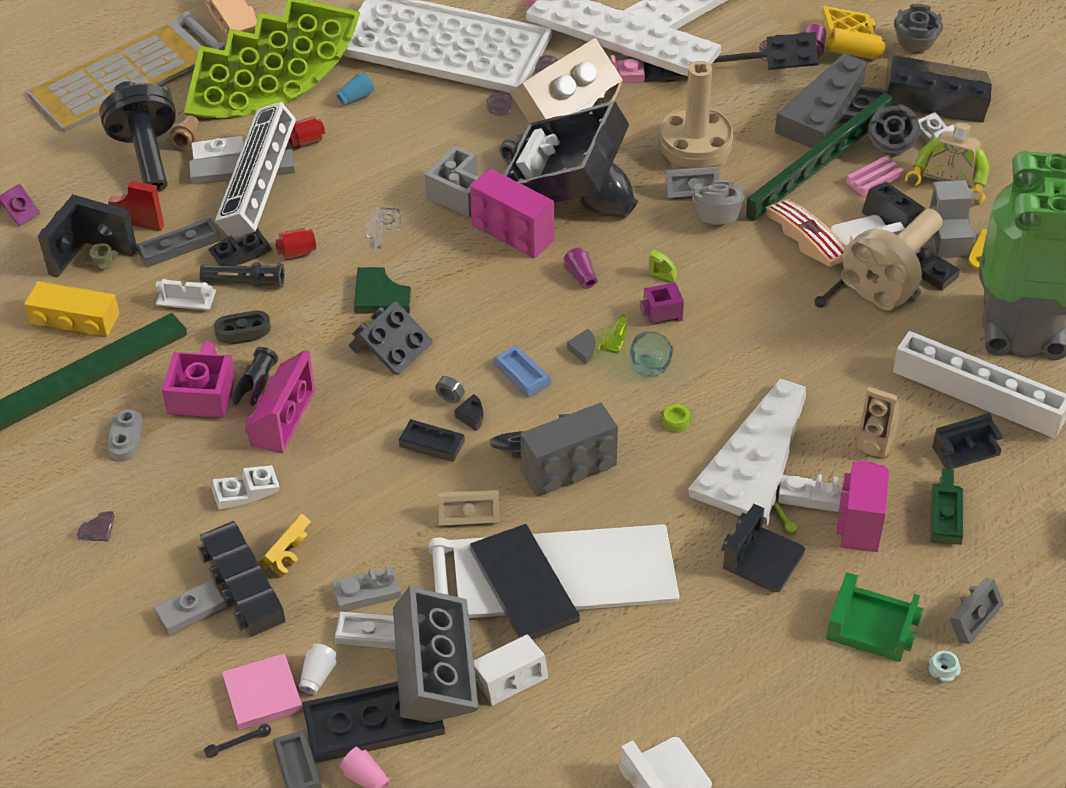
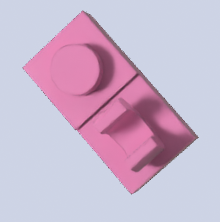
[611,55,645,83]

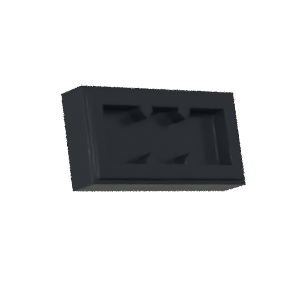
[399,419,465,462]

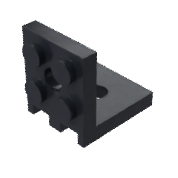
[38,194,137,278]

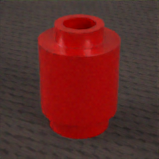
[288,116,325,148]
[275,228,317,259]

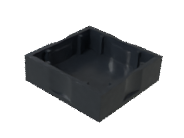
[503,101,630,203]

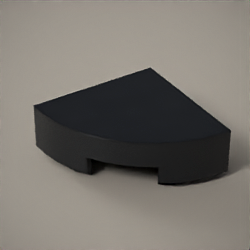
[454,394,484,431]

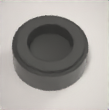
[435,376,465,403]

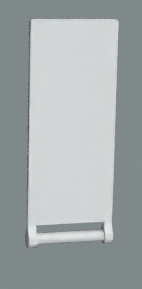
[428,524,679,618]

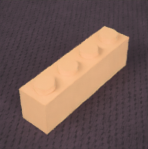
[203,0,257,37]

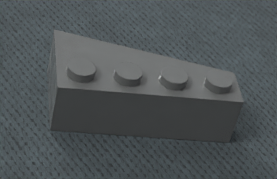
[775,53,867,148]

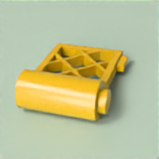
[821,6,885,60]

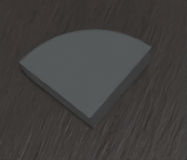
[567,329,595,364]

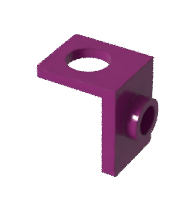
[0,183,40,227]

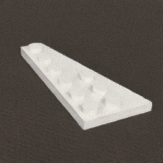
[688,378,806,526]

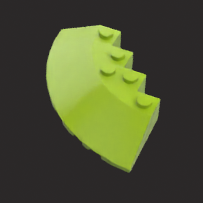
[184,0,360,118]

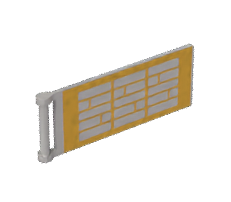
[27,11,226,132]

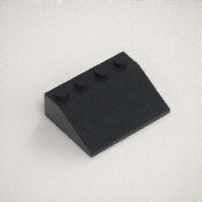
[884,54,992,123]

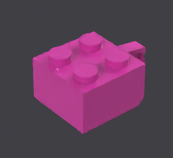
[162,342,236,418]
[836,460,889,552]

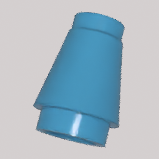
[336,73,375,106]

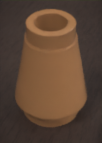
[170,115,199,149]

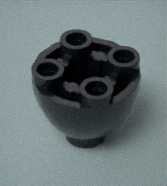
[580,163,638,218]

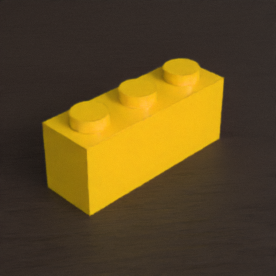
[24,281,120,337]

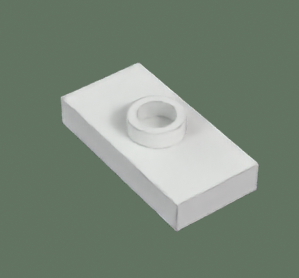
[192,136,244,160]

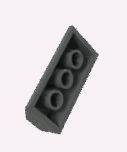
[393,586,478,723]

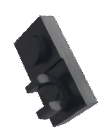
[915,246,960,291]

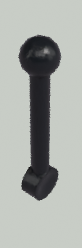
[815,279,844,308]
[204,724,271,758]

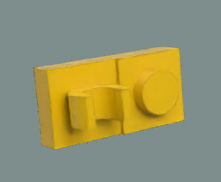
[257,514,311,577]

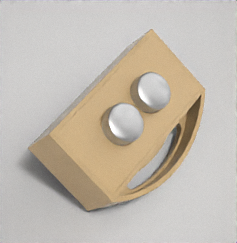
[510,38,623,123]

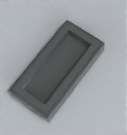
[272,730,322,788]

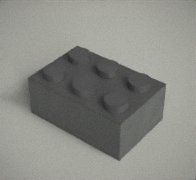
[520,402,618,496]

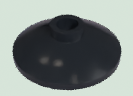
[490,431,524,458]

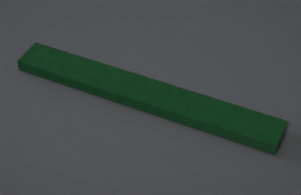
[746,93,892,221]
[0,312,187,431]

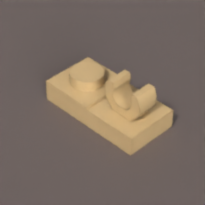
[437,490,500,526]

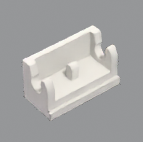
[473,634,548,706]

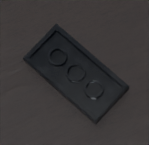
[470,524,580,640]
[302,681,445,764]

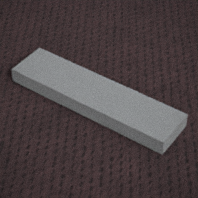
[189,149,295,184]

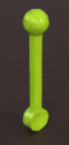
[773,500,797,535]

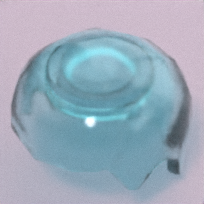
[629,331,673,377]

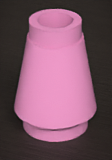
[340,747,391,788]

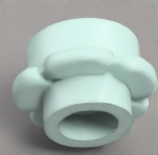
[928,651,961,682]

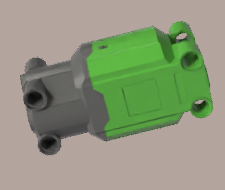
[979,151,1066,360]

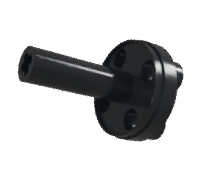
[99,81,176,192]

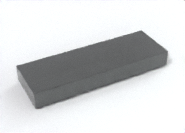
[136,218,222,268]

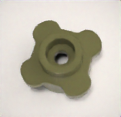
[85,243,118,270]

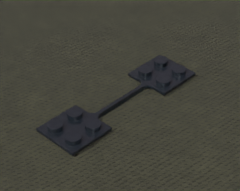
[644,32,818,82]

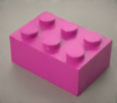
[470,168,554,258]

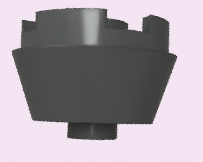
[894,4,943,52]
[868,104,920,155]

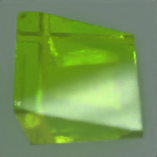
[598,314,627,354]

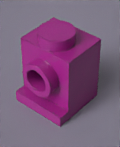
[640,282,684,323]

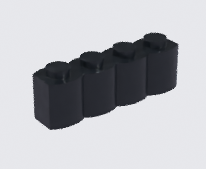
[197,521,286,637]

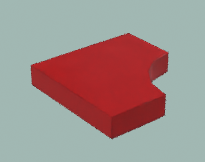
[108,181,164,231]

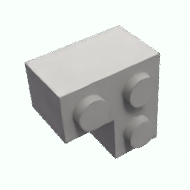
[425,145,479,217]
[929,180,976,258]

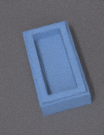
[494,345,551,398]

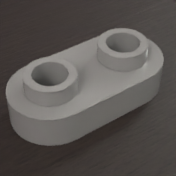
[107,409,144,461]

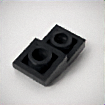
[208,228,272,266]

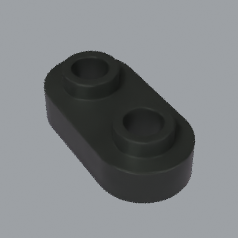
[214,310,271,343]

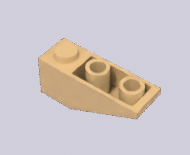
[856,387,900,459]

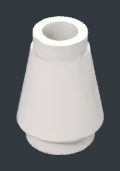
[299,644,337,695]

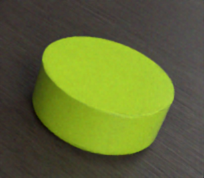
[662,404,691,433]

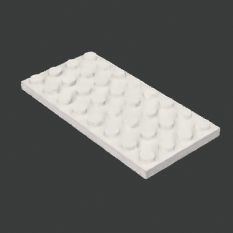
[342,0,552,93]

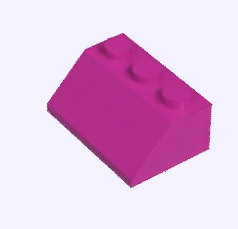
[245,350,315,453]

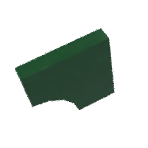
[354,267,411,313]

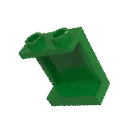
[826,572,924,662]

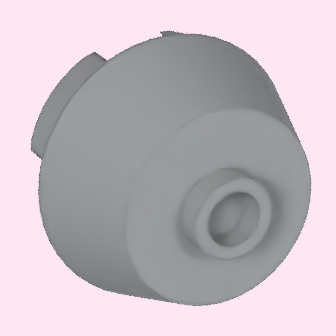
[691,180,745,225]

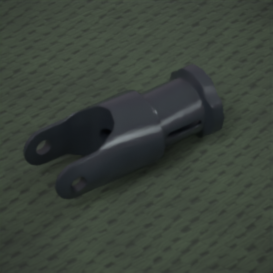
[232,347,278,406]

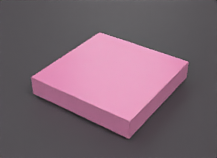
[222,653,303,731]

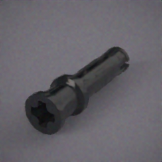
[200,262,285,288]

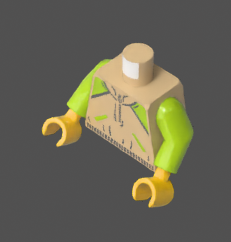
[905,123,990,204]

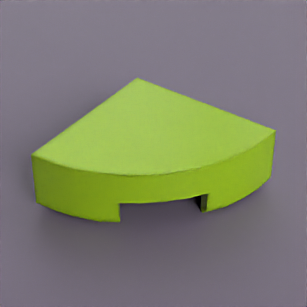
[649,249,677,283]

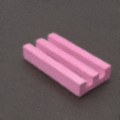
[846,156,904,197]

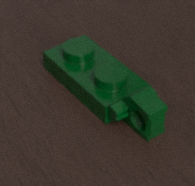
[930,468,963,545]

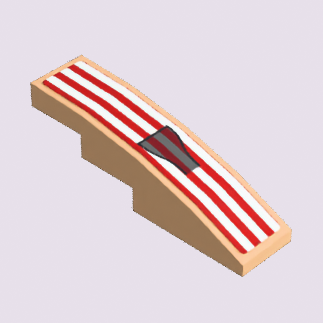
[766,198,846,267]

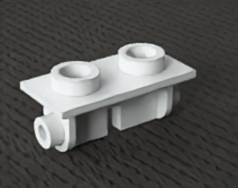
[156,279,216,311]

